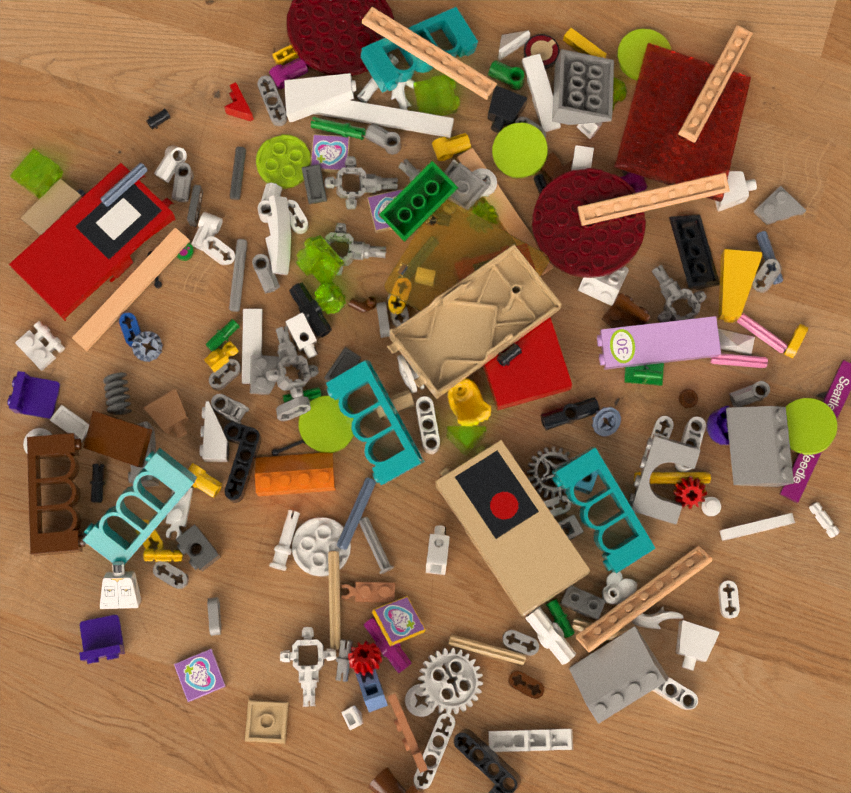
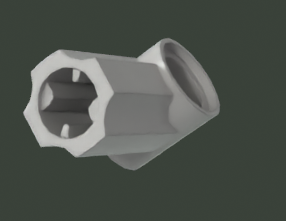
[365,123,401,155]
[172,162,194,202]
[252,254,280,294]
[729,381,770,407]

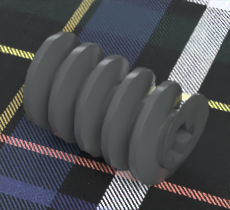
[103,372,132,415]

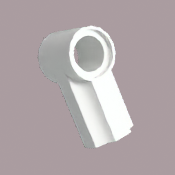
[154,145,187,183]
[258,183,282,223]
[191,212,223,251]

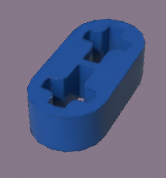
[119,313,143,348]

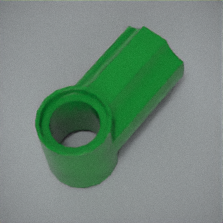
[488,60,524,90]

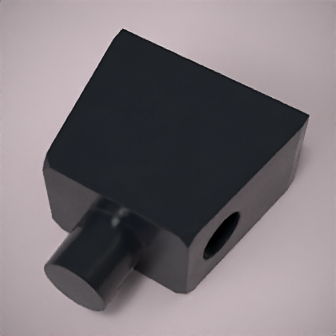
[488,85,527,133]

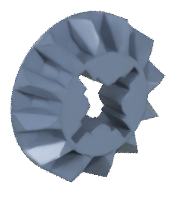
[132,331,163,362]
[591,406,621,436]

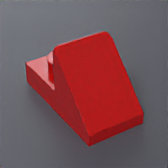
[224,82,254,122]

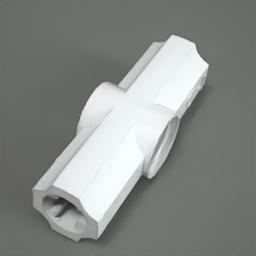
[525,607,577,665]

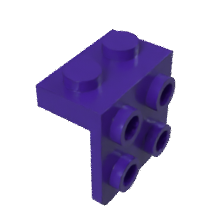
[8,371,60,419]
[79,615,125,664]

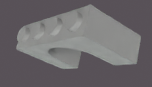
[628,434,700,524]

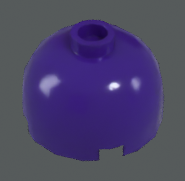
[706,406,730,445]

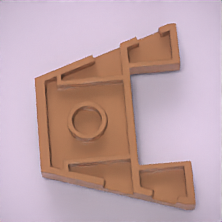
[388,693,428,773]

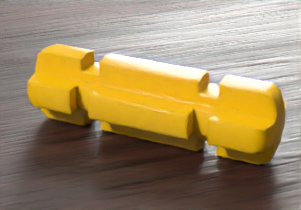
[143,549,183,562]

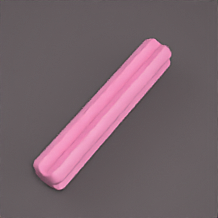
[737,313,788,353]
[711,353,768,368]

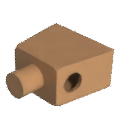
[144,389,189,438]

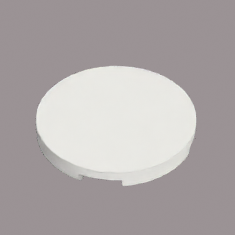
[292,517,351,576]

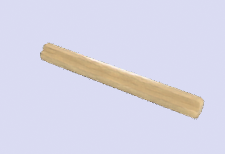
[328,551,341,650]

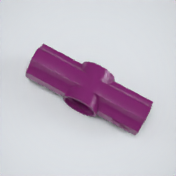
[363,617,412,674]

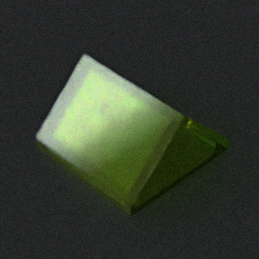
[446,426,486,456]

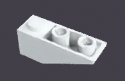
[200,401,229,462]

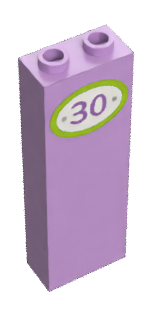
[597,316,721,370]

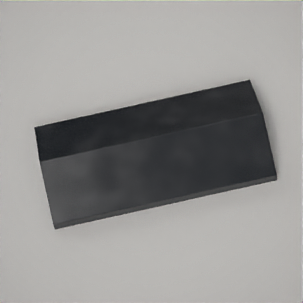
[669,215,720,290]

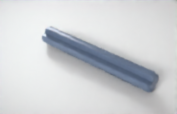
[337,478,376,550]

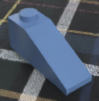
[351,652,388,712]

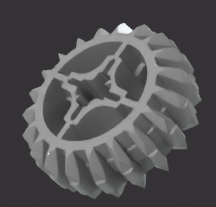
[527,446,575,499]

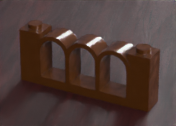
[27,433,86,556]

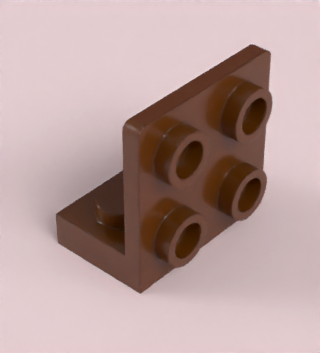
[602,293,650,328]

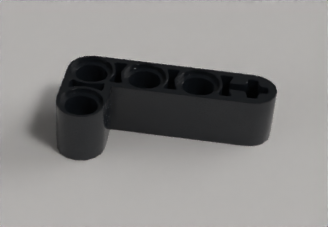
[224,422,262,503]
[454,729,521,793]

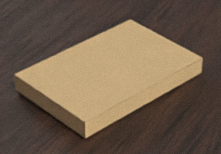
[21,179,82,235]

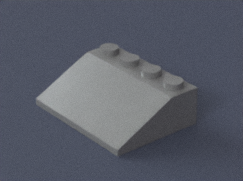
[552,49,614,125]
[726,406,794,487]
[569,626,669,724]

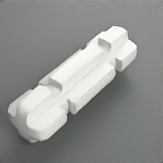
[809,502,840,538]

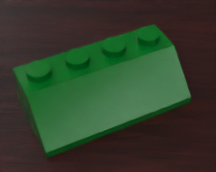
[379,161,458,242]

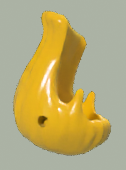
[447,378,491,428]

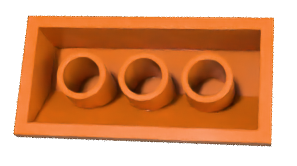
[255,452,336,496]

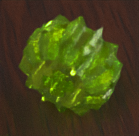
[466,201,498,234]
[314,281,346,314]

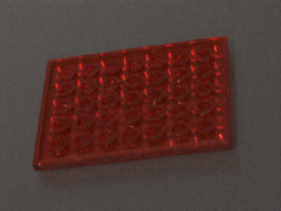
[614,43,751,202]

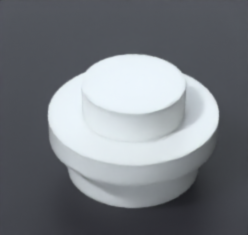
[701,497,721,516]

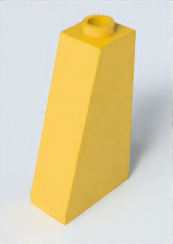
[718,249,762,323]

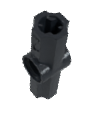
[289,282,332,339]
[540,397,600,431]

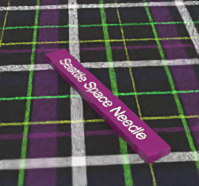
[779,360,851,503]

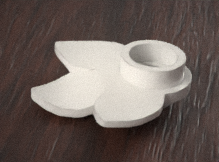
[602,572,637,605]

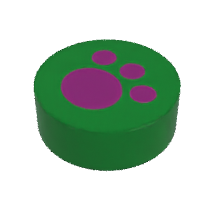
[176,243,194,261]

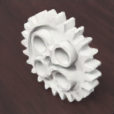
[418,648,483,715]

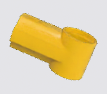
[432,133,471,161]
[188,463,223,498]

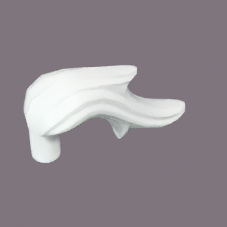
[391,79,417,110]
[632,607,684,629]

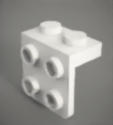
[578,266,629,306]

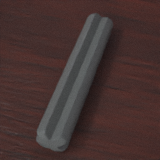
[230,147,246,200]

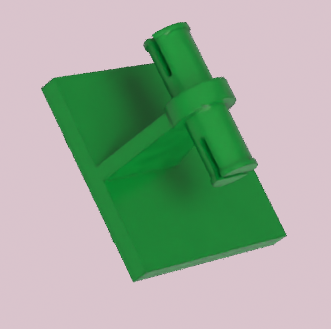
[624,363,664,386]

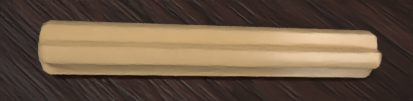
[449,635,526,665]

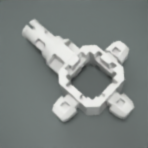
[280,627,337,707]

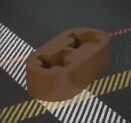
[508,671,544,699]

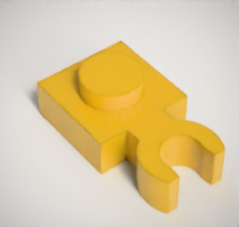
[204,341,238,373]

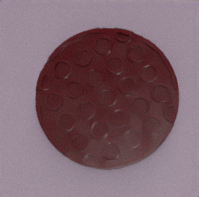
[286,0,394,76]
[532,168,646,278]

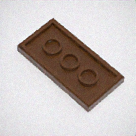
[83,411,153,468]

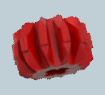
[673,475,707,509]
[348,640,383,676]

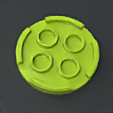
[617,29,672,81]
[492,123,548,179]
[256,134,311,189]
[299,396,354,453]
[786,398,837,455]

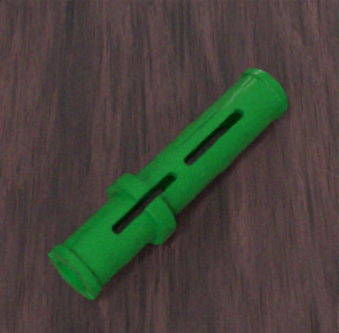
[311,117,366,140]

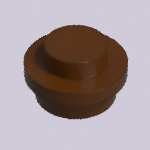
[679,389,698,408]

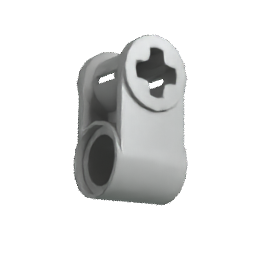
[211,394,250,424]

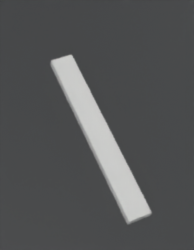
[315,100,454,138]

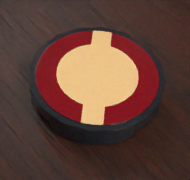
[523,34,560,70]

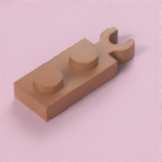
[341,582,395,603]

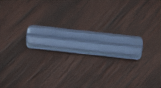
[101,163,148,206]
[756,231,783,285]

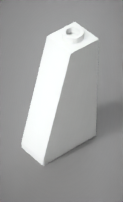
[284,73,356,122]

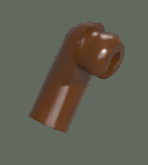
[348,296,377,313]

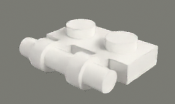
[15,321,65,371]

